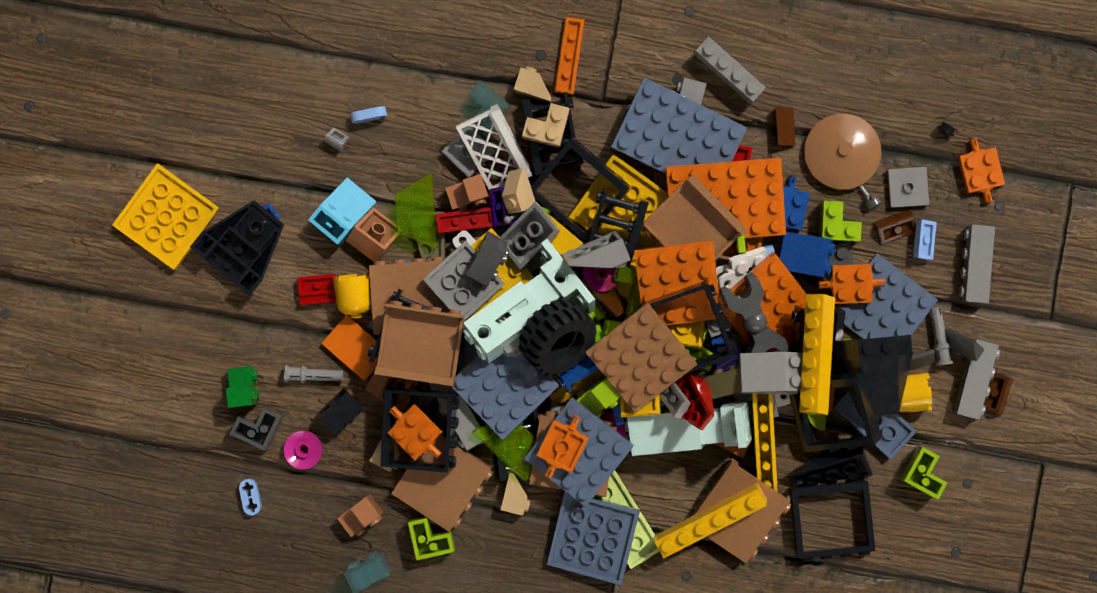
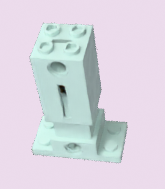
[463,239,595,363]
[625,399,754,456]

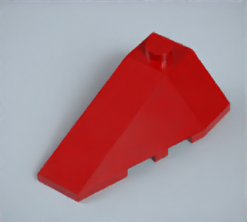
[677,372,714,431]

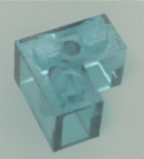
[468,80,510,137]
[344,551,392,593]

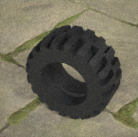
[519,299,596,376]

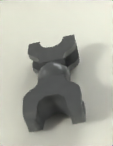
[719,272,790,353]

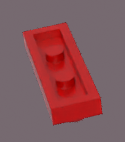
[435,207,493,234]

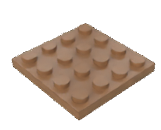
[586,302,697,413]

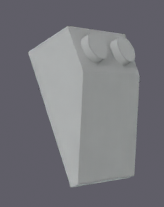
[500,202,560,270]
[562,231,631,268]
[738,352,802,395]

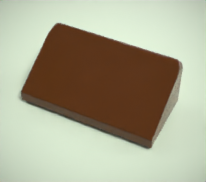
[774,107,796,147]
[874,210,916,244]
[590,288,629,317]
[984,373,1013,415]

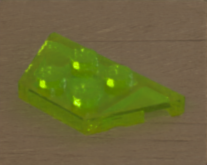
[395,174,438,248]
[472,424,536,481]

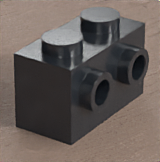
[316,388,363,434]

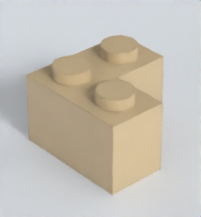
[522,103,570,148]

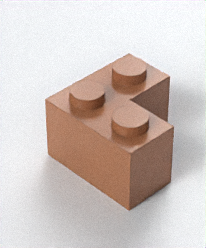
[445,174,489,211]
[337,494,383,537]

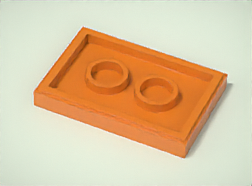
[321,315,378,381]

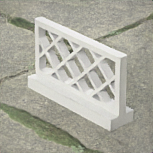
[456,104,532,190]

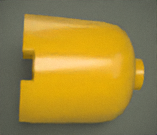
[333,273,372,318]
[899,373,932,412]

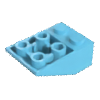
[308,177,377,246]

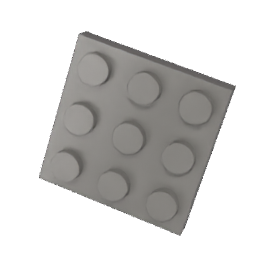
[422,241,505,321]

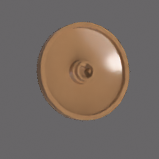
[804,114,881,190]

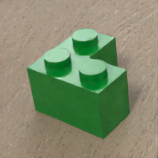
[226,366,260,408]

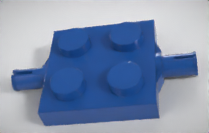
[776,175,810,240]

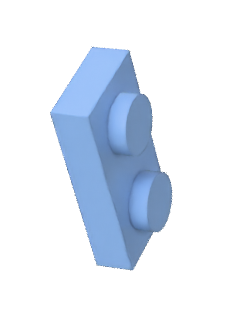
[913,220,937,260]

